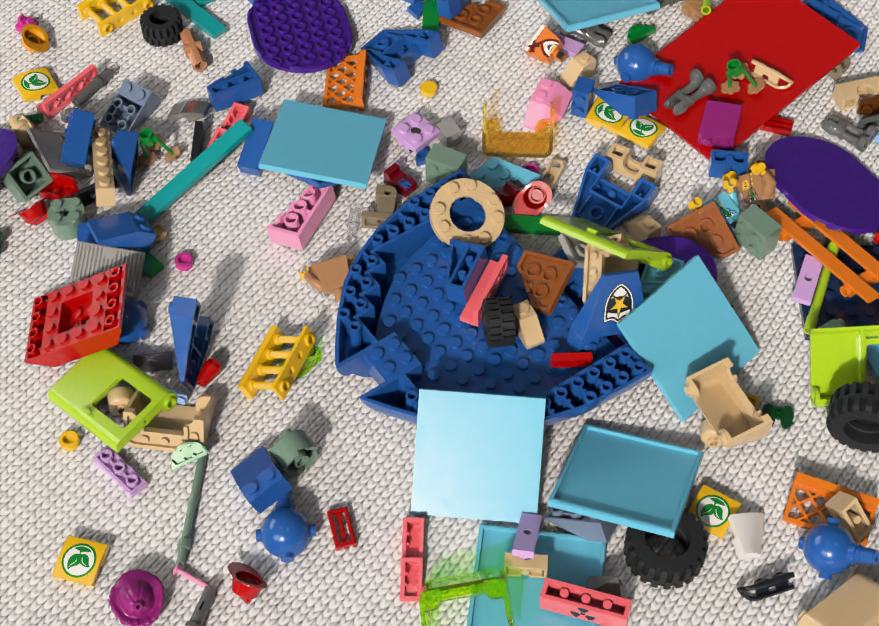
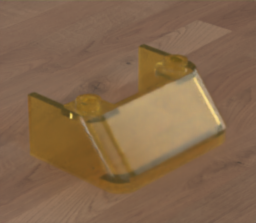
[482,100,554,158]

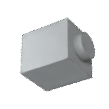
[436,118,462,148]

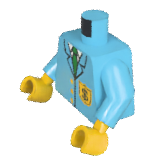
[688,178,741,234]

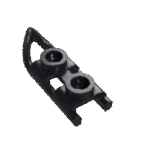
[75,175,117,207]
[737,572,795,601]

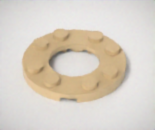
[429,178,505,248]

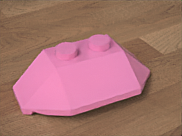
[523,77,572,131]

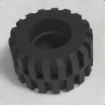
[140,4,184,47]
[481,296,516,348]

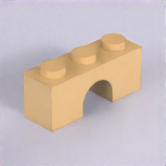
[832,76,879,111]
[606,142,664,185]

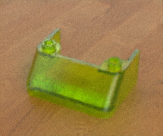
[419,568,515,626]

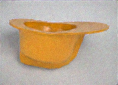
[21,24,49,53]

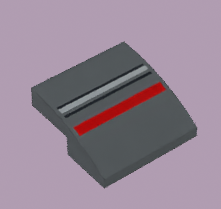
[167,101,211,123]

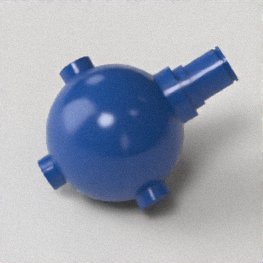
[614,44,674,82]
[118,299,150,345]
[256,490,316,563]
[798,517,879,580]

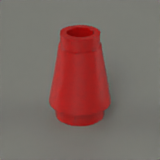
[195,358,222,388]

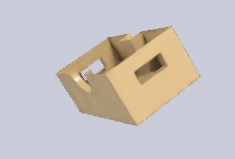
[503,552,548,578]

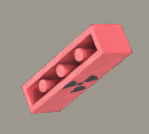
[540,577,632,626]

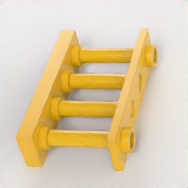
[76,0,155,37]
[237,326,317,400]

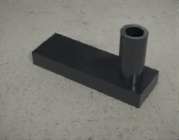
[190,121,221,165]

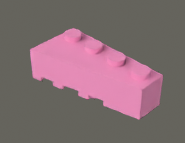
[266,185,336,250]

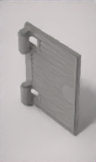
[26,128,92,176]
[69,241,146,302]

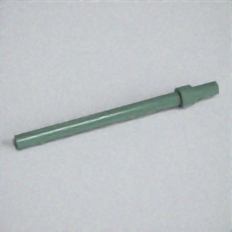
[176,455,207,566]

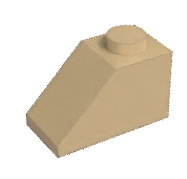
[559,51,596,90]
[622,215,662,241]
[513,300,545,349]
[825,491,873,542]

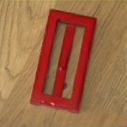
[759,116,794,137]
[549,352,593,368]
[327,507,357,551]

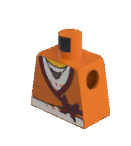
[524,24,567,65]

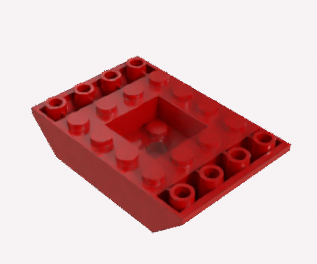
[24,263,129,367]

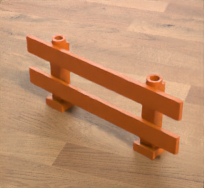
[765,201,879,303]

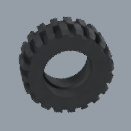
[826,381,879,453]
[623,508,709,589]

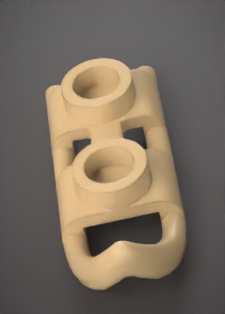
[749,59,794,89]
[542,158,566,191]

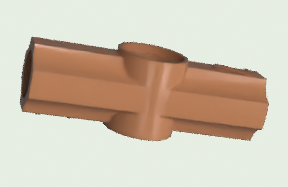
[180,28,207,72]

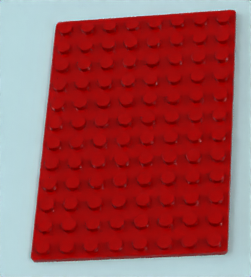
[618,0,860,160]

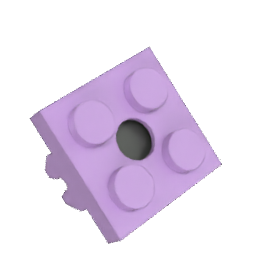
[391,112,441,153]

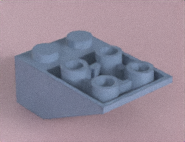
[100,78,161,132]
[544,507,618,543]

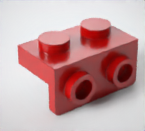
[38,172,79,201]

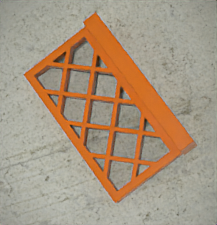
[323,49,370,111]
[782,471,879,547]

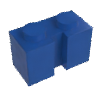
[570,76,595,118]
[708,149,748,179]

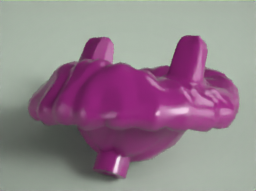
[108,569,165,626]

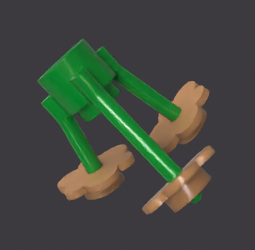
[721,59,765,95]
[137,128,181,165]

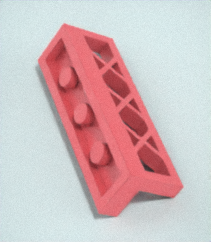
[36,64,98,119]
[460,254,508,327]

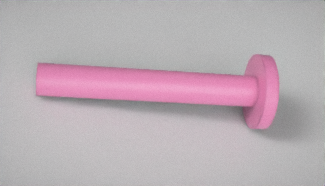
[172,563,210,588]

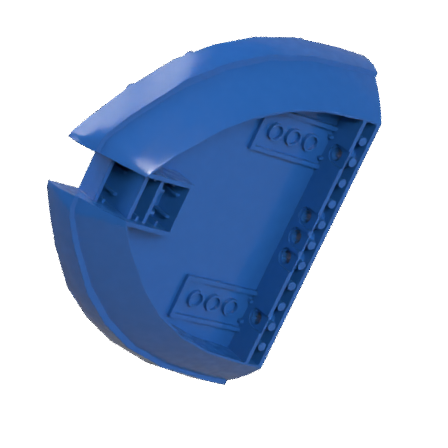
[335,169,653,427]

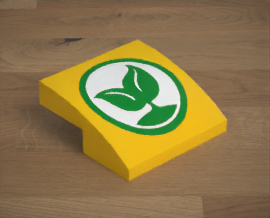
[12,67,59,102]
[584,96,627,135]
[618,116,667,150]
[687,484,742,540]
[52,535,109,587]

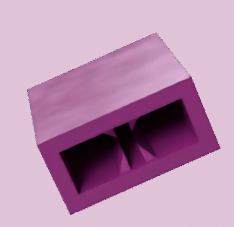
[698,100,742,149]

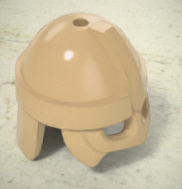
[0,113,36,149]

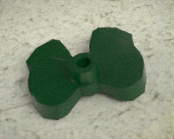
[762,403,794,430]

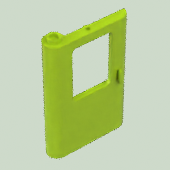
[540,215,673,271]
[810,325,879,408]
[48,347,178,453]

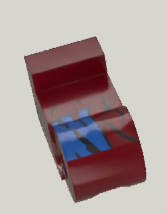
[384,163,418,197]
[490,182,521,207]

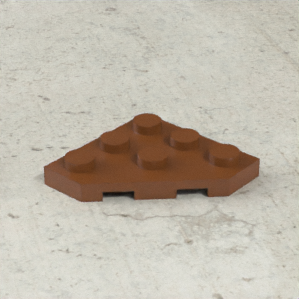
[439,0,506,38]
[664,201,741,259]
[517,250,576,316]

